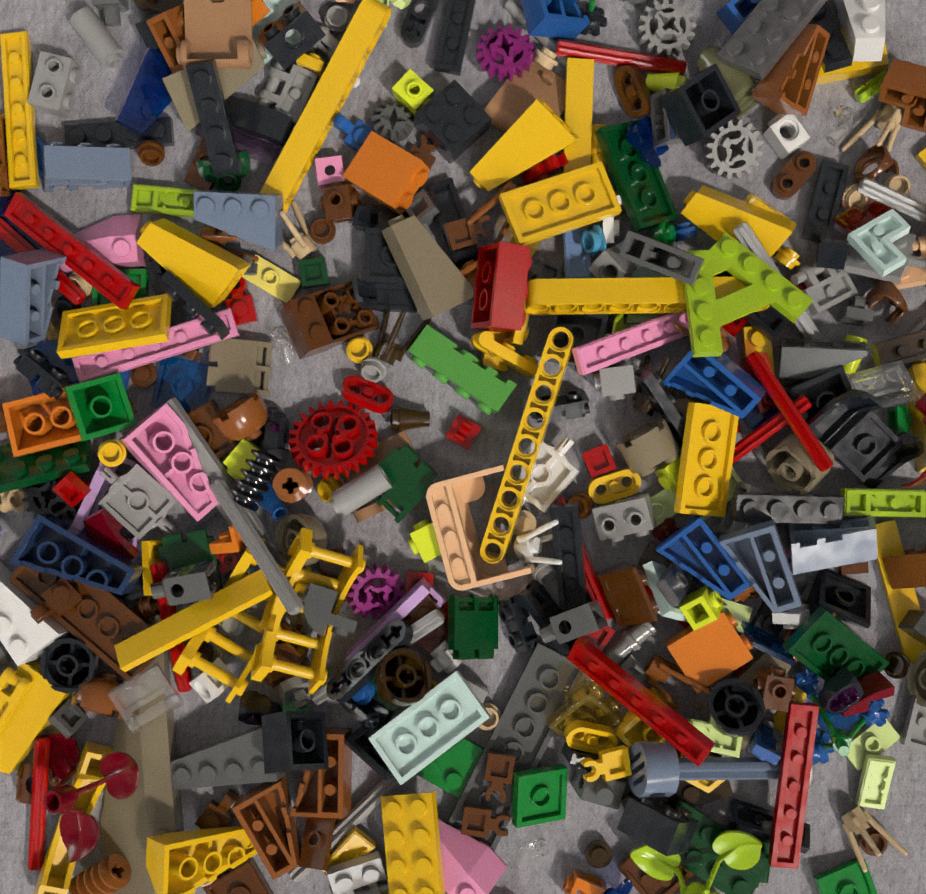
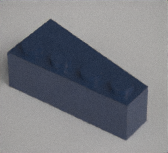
[9,513,144,595]

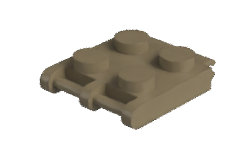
[206,338,275,397]

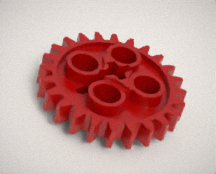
[288,399,378,480]

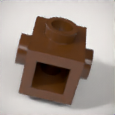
[320,181,361,224]
[752,666,796,712]

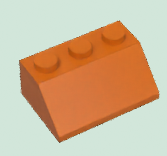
[2,388,81,457]

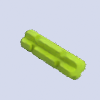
[854,66,890,104]

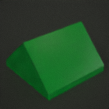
[64,373,137,442]

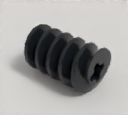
[229,449,284,511]

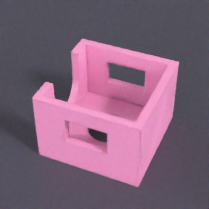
[315,155,346,190]

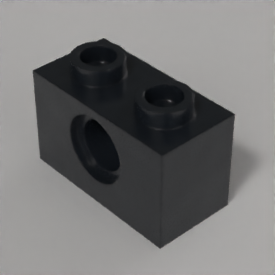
[258,1,326,70]

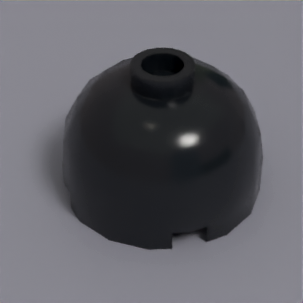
[40,636,100,693]
[706,678,765,738]

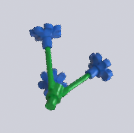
[793,668,890,765]

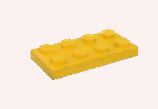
[499,161,622,246]
[57,294,172,359]
[673,402,739,517]
[381,791,445,894]

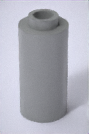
[70,7,124,68]
[329,464,393,516]

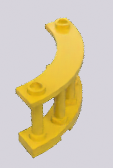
[250,527,366,694]
[172,538,312,703]

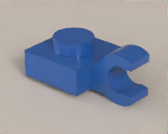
[333,113,374,152]
[750,723,781,765]

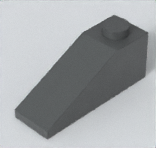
[618,230,704,286]
[778,338,868,382]

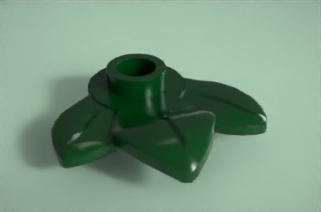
[196,151,250,192]

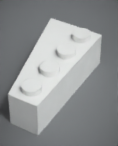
[833,0,885,62]
[0,562,70,666]

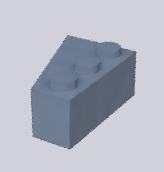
[0,249,67,346]

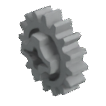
[637,0,697,58]
[703,119,763,179]

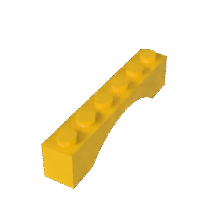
[33,741,114,894]

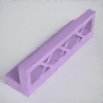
[345,577,446,662]

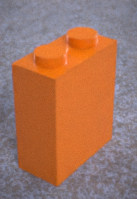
[342,131,430,215]
[664,610,754,693]

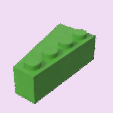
[408,325,517,415]

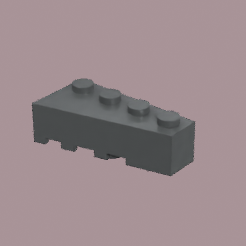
[170,725,287,790]

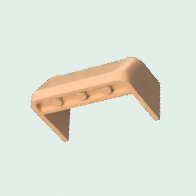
[426,464,535,591]

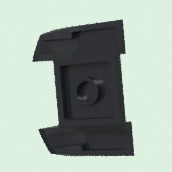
[352,205,417,313]
[807,389,924,489]

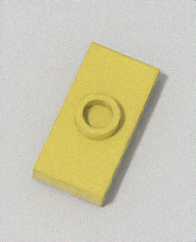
[242,255,302,303]

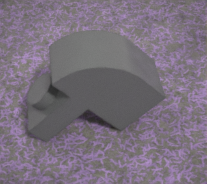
[304,583,358,637]

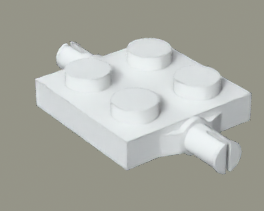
[510,436,580,513]

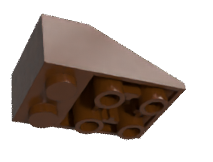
[279,279,380,360]
[596,561,659,626]

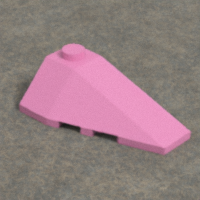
[39,214,146,275]
[119,403,218,522]
[438,818,507,894]

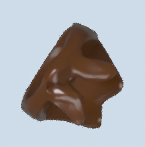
[853,145,899,184]
[865,280,908,325]
[274,620,309,665]
[16,762,59,804]

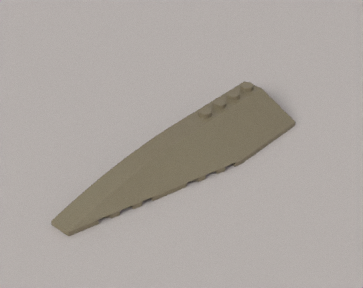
[101,599,184,894]

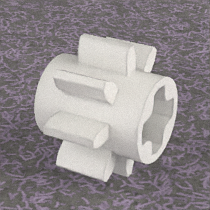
[430,640,462,674]

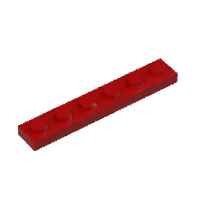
[4,192,140,309]
[566,636,715,767]
[768,701,819,869]

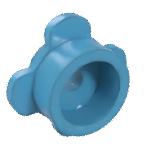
[581,225,606,256]

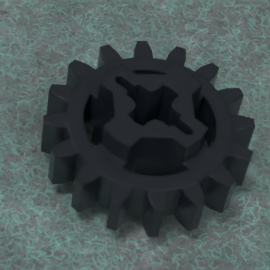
[22,477,83,520]

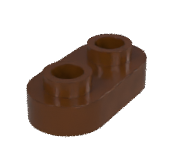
[614,65,651,118]
[770,151,817,200]

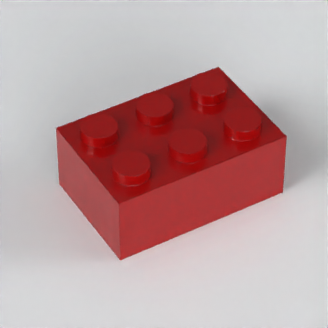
[470,242,532,333]

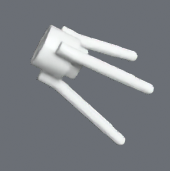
[514,520,562,565]

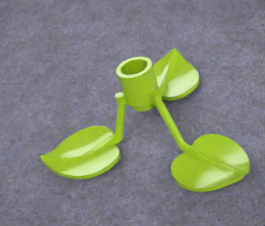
[630,830,762,894]

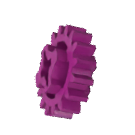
[476,24,534,82]
[346,562,405,620]

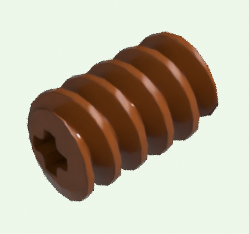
[272,467,313,503]
[69,853,131,894]

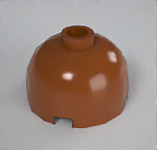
[211,390,268,442]
[70,672,129,720]

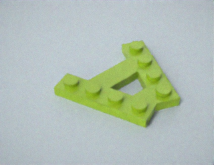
[683,232,814,357]

